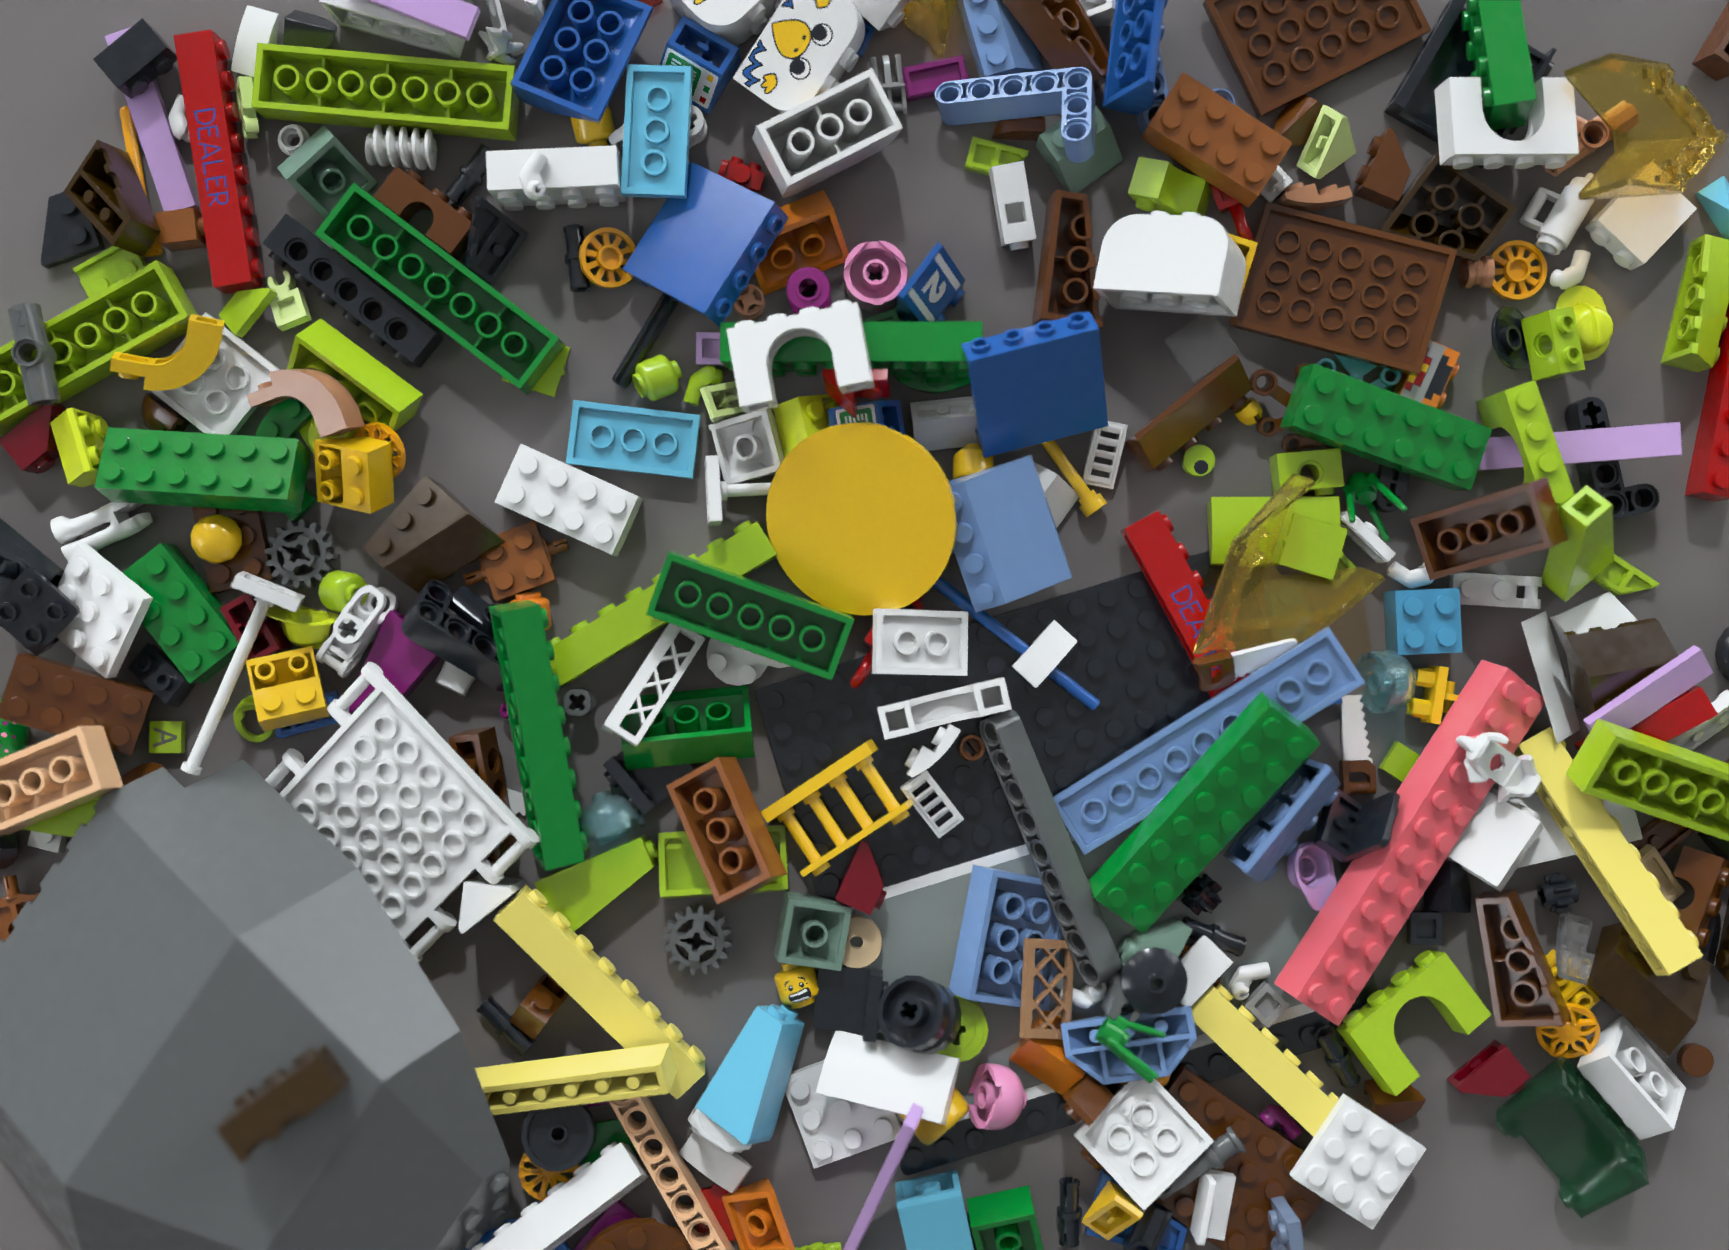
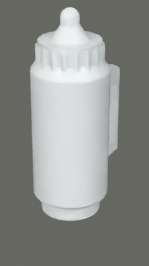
[1519,173,1598,255]

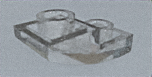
[1556,912,1595,985]

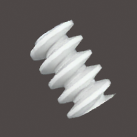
[365,124,437,171]

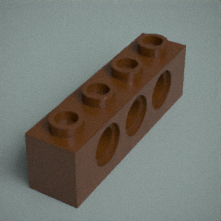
[448,726,516,862]

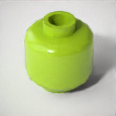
[632,354,682,401]
[318,570,368,613]

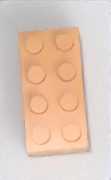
[0,726,123,835]

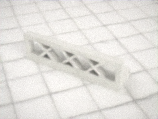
[600,623,706,747]

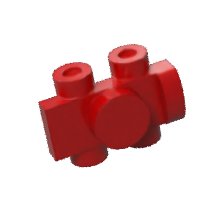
[718,156,766,192]

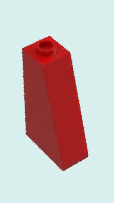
[1574,686,1718,751]

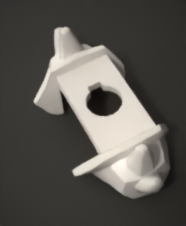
[478,0,524,65]
[1455,733,1542,803]

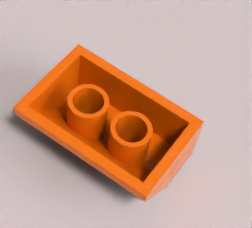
[754,189,849,296]

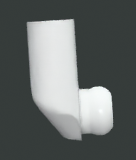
[519,149,548,200]
[1550,250,1591,289]
[1229,962,1271,1000]
[1059,982,1107,1009]

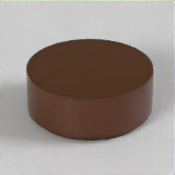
[1677,1043,1714,1077]

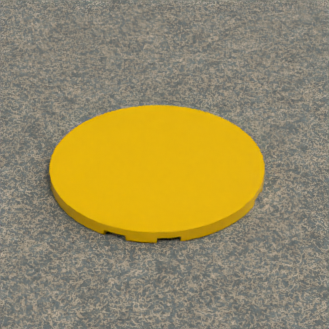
[766,422,958,615]

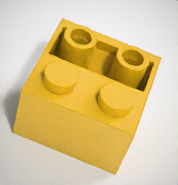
[313,436,394,514]
[245,646,330,732]

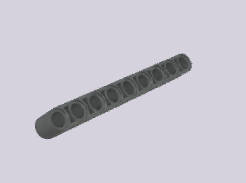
[979,709,1122,987]

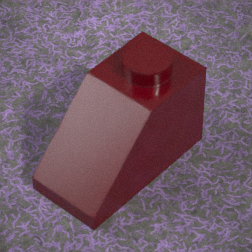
[0,403,66,474]
[835,838,887,915]
[1446,1040,1531,1097]

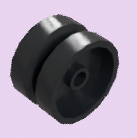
[877,975,962,1054]
[521,1104,596,1171]

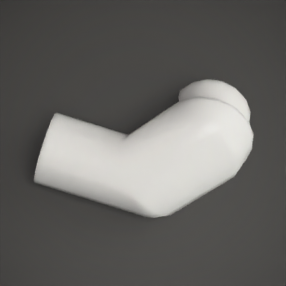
[168,94,190,143]
[1386,561,1435,589]

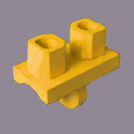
[1406,666,1459,725]

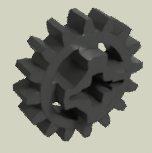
[264,519,338,589]
[662,904,733,975]

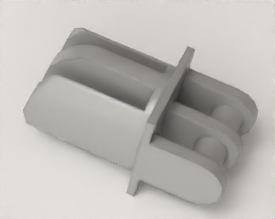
[869,54,907,114]

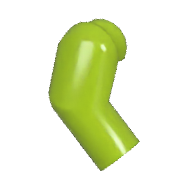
[683,365,723,406]

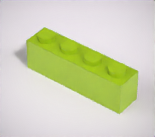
[1661,234,1729,372]
[287,319,423,431]

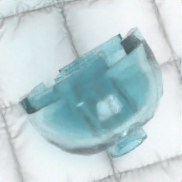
[1355,649,1417,714]
[579,790,646,848]

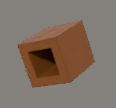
[155,208,207,251]

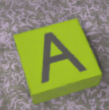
[149,721,186,753]

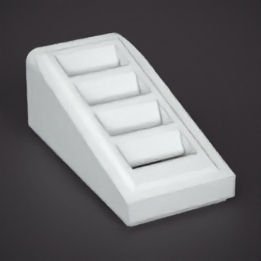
[1082,421,1128,490]
[900,770,964,838]

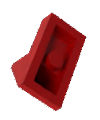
[822,368,891,418]

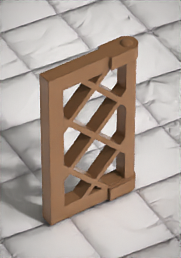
[1019,938,1074,1039]

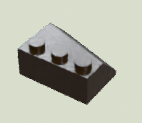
[1380,152,1517,262]
[362,475,506,593]
[1563,618,1678,717]
[1586,923,1712,1057]

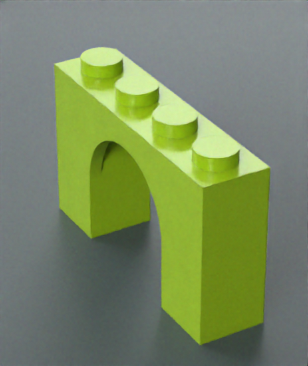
[1476,380,1575,511]
[1336,950,1492,1096]

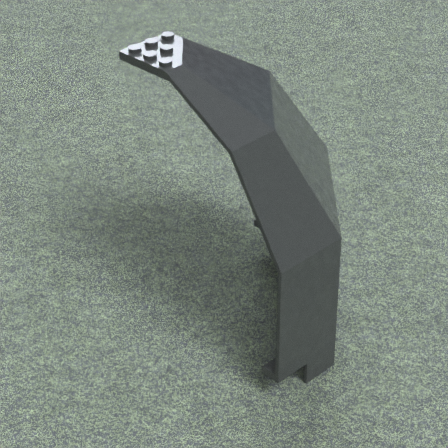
[0,759,510,1250]

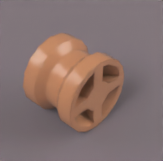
[1458,256,1495,289]
[734,284,766,320]

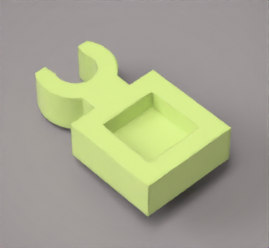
[235,76,259,139]
[267,270,312,331]

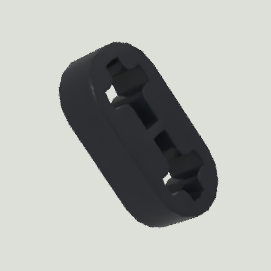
[1373,464,1410,513]

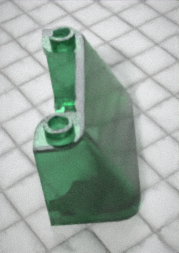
[1495,1057,1649,1218]

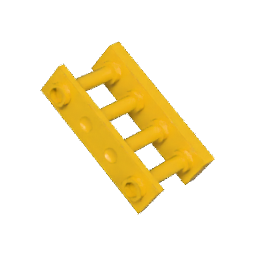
[760,739,914,877]

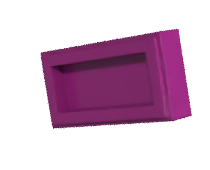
[902,55,968,102]

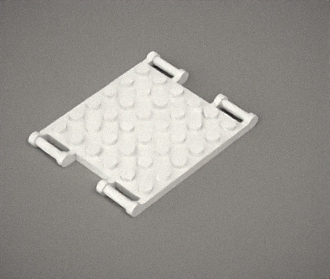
[265,662,539,963]

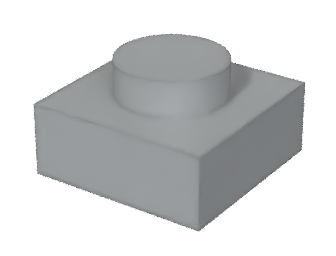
[1242,981,1290,1028]

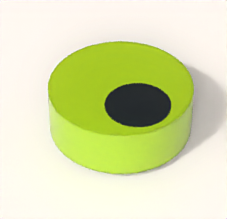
[1181,444,1215,477]

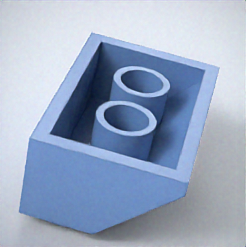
[956,0,1043,78]

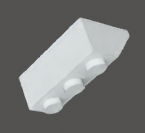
[1577,1016,1686,1140]

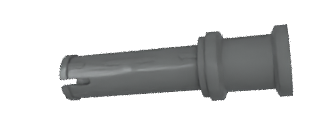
[1159,1126,1247,1201]

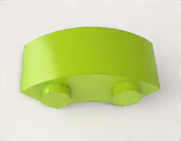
[1128,157,1212,217]

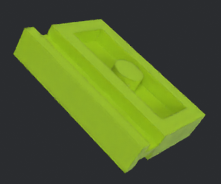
[73,246,147,297]

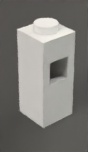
[989,161,1036,251]

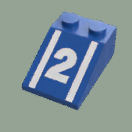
[896,242,966,322]

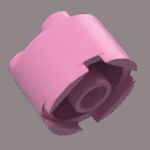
[843,240,908,313]

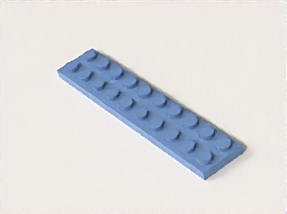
[1053,626,1365,855]

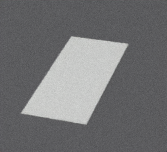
[1521,611,1581,744]

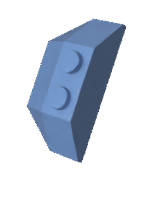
[1060,1005,1197,1085]

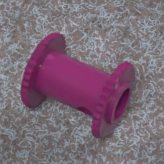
[786,267,832,315]

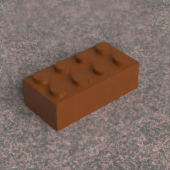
[1141,72,1293,208]
[666,757,787,905]

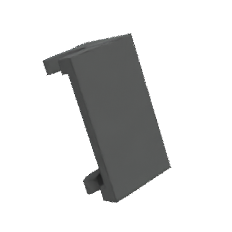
[1099,974,1141,1022]

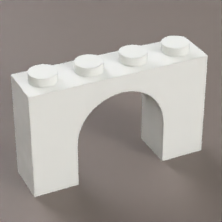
[1434,77,1579,169]
[726,300,875,413]

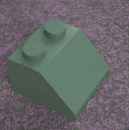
[1035,105,1124,193]
[277,125,378,219]
[774,891,852,971]
[1117,917,1193,987]

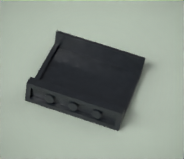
[1384,0,1557,169]

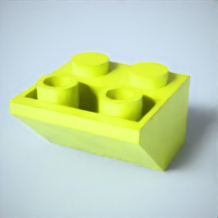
[773,394,841,458]
[50,407,108,487]

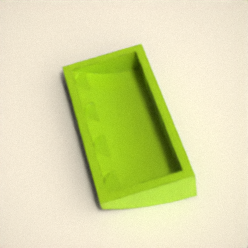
[1206,496,1341,566]
[658,825,790,899]

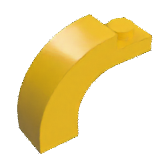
[110,314,225,391]

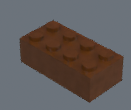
[1410,477,1568,580]
[0,651,155,755]

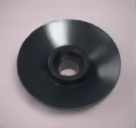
[1491,307,1529,370]
[1121,947,1188,1014]

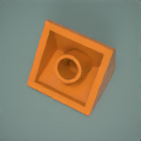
[1009,1008,1086,1095]
[721,1177,795,1250]

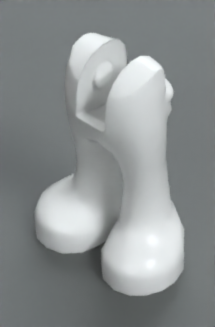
[50,502,153,562]

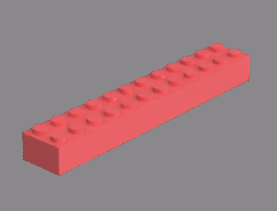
[1273,660,1545,1027]

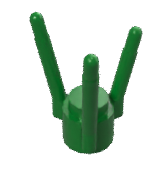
[1342,471,1407,543]
[1095,1015,1166,1083]

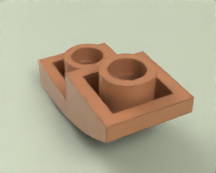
[1277,182,1353,211]

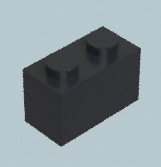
[93,18,177,99]

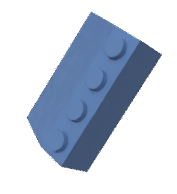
[949,455,1072,613]
[1223,758,1341,884]
[949,865,1063,1011]

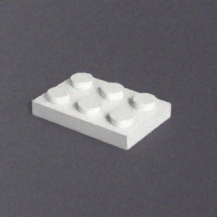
[872,608,968,676]

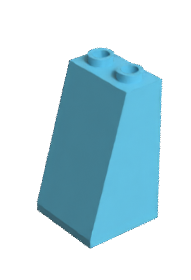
[695,1004,805,1146]
[895,1169,974,1250]

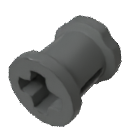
[563,687,596,716]

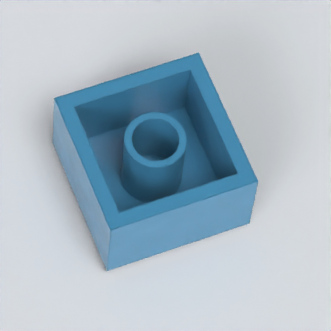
[1383,588,1463,655]

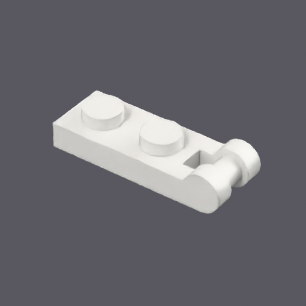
[1449,572,1542,609]

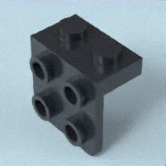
[0,568,80,657]
[603,736,694,815]
[1314,789,1400,863]
[812,965,889,1042]

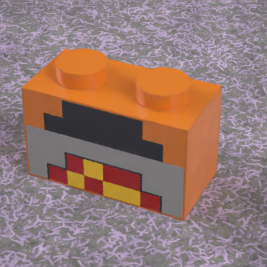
[1394,340,1460,409]

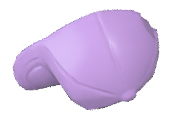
[1286,841,1337,911]

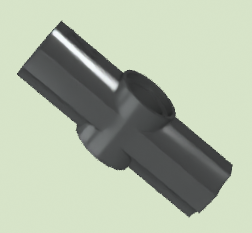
[8,303,61,407]

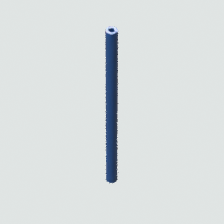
[933,576,1100,711]

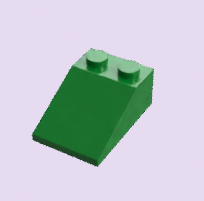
[966,1185,1045,1250]

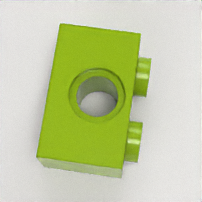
[1521,307,1585,381]
[1269,448,1344,498]

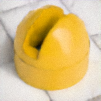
[1234,397,1262,426]

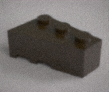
[63,139,161,257]
[215,1045,349,1164]

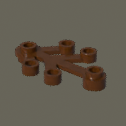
[1249,363,1343,453]

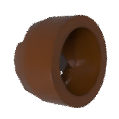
[958,735,985,761]

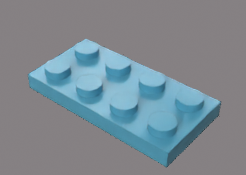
[620,64,693,199]
[566,400,701,479]

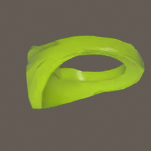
[233,695,275,742]

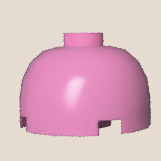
[968,1063,1027,1130]

